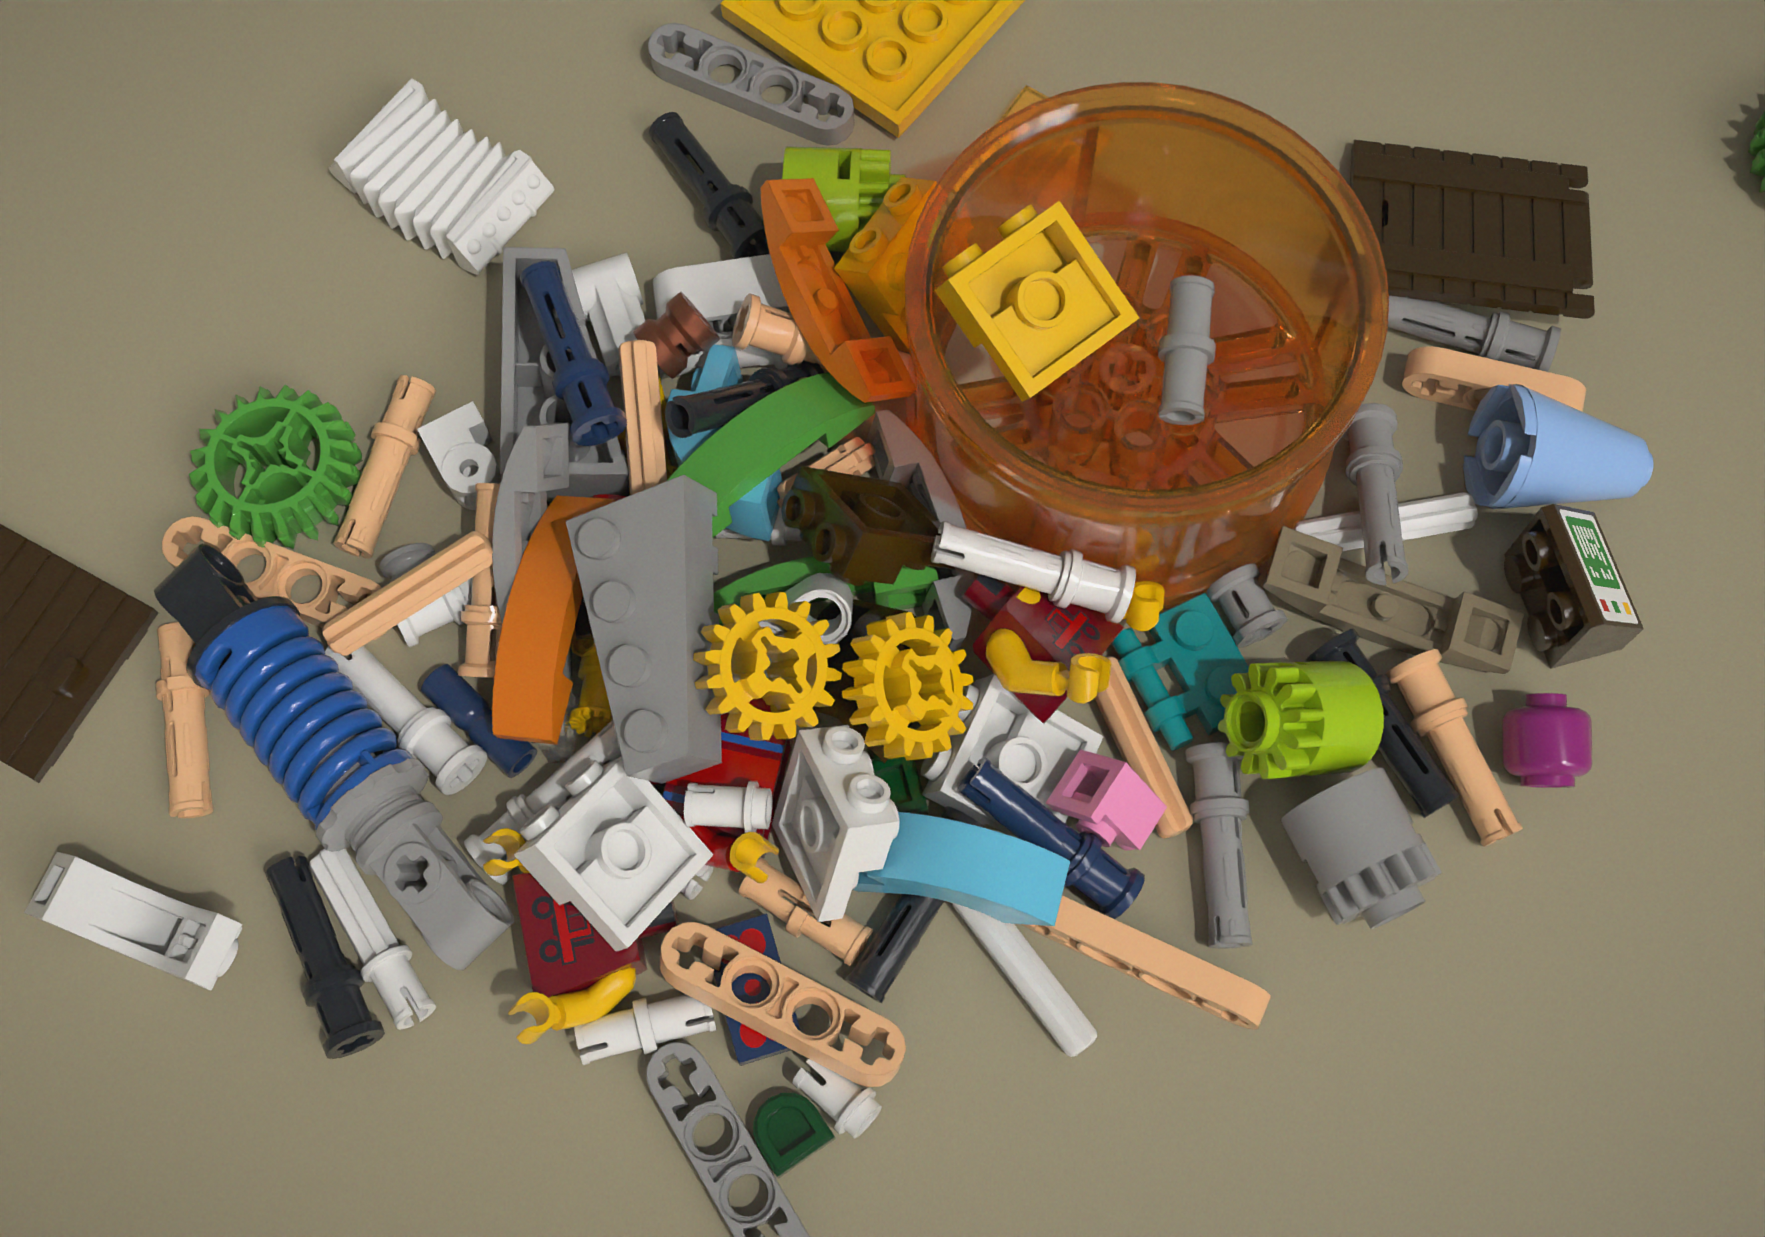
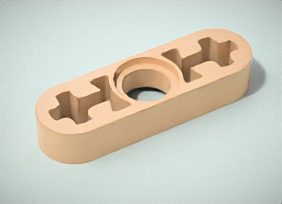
[1402,346,1586,412]

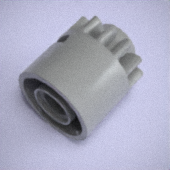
[1280,768,1442,929]

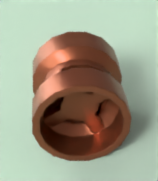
[633,292,720,379]

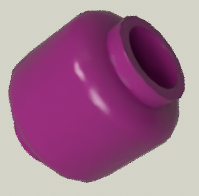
[1502,693,1592,788]

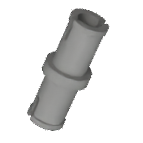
[1158,275,1216,425]

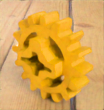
[693,592,842,741]
[842,612,974,761]

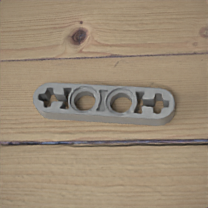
[648,23,854,146]
[646,1043,810,1237]

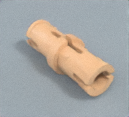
[738,858,873,966]

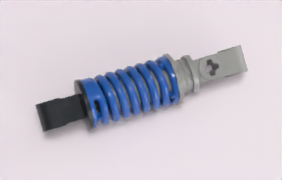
[154,543,514,970]

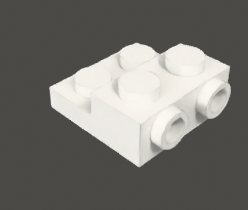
[921,674,1104,839]
[772,725,899,922]
[514,757,713,952]

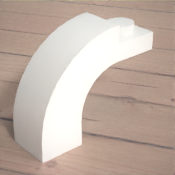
[24,852,242,991]

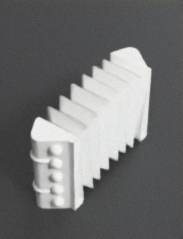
[329,78,555,275]

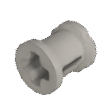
[1206,564,1288,648]

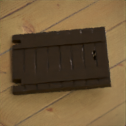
[1347,140,1595,319]
[0,524,158,783]

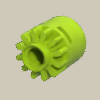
[782,146,906,253]
[1218,661,1384,779]

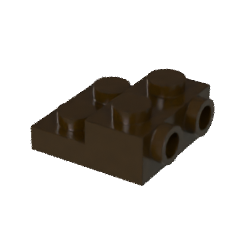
[781,466,955,586]

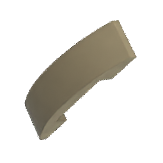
[1263,526,1525,674]

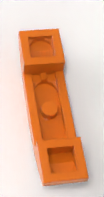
[760,178,917,403]
[492,495,616,745]

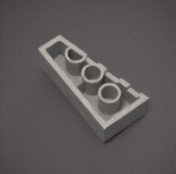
[500,247,629,503]
[566,475,722,784]

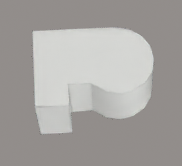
[417,401,501,510]

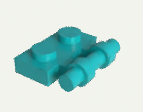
[1112,592,1249,751]

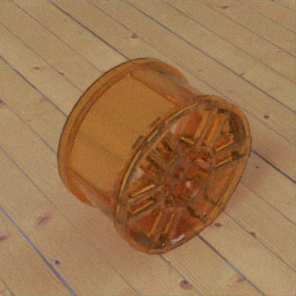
[905,82,1389,609]

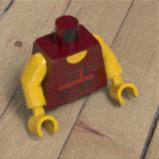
[962,574,1165,724]
[483,828,679,1044]

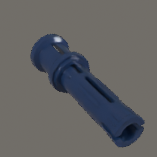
[520,261,627,446]
[958,757,1145,919]

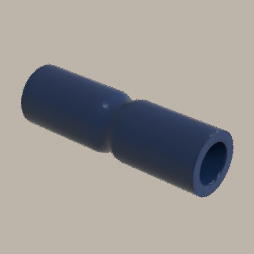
[421,664,537,778]

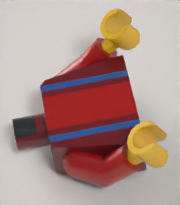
[649,697,794,883]

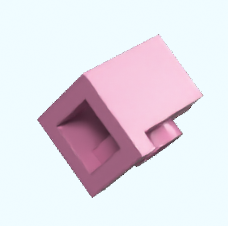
[1046,749,1167,851]

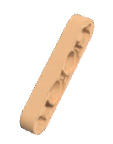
[162,516,387,640]
[1022,895,1271,1030]
[660,922,906,1087]

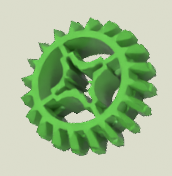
[188,385,363,549]

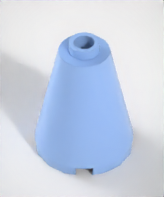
[1463,384,1653,509]

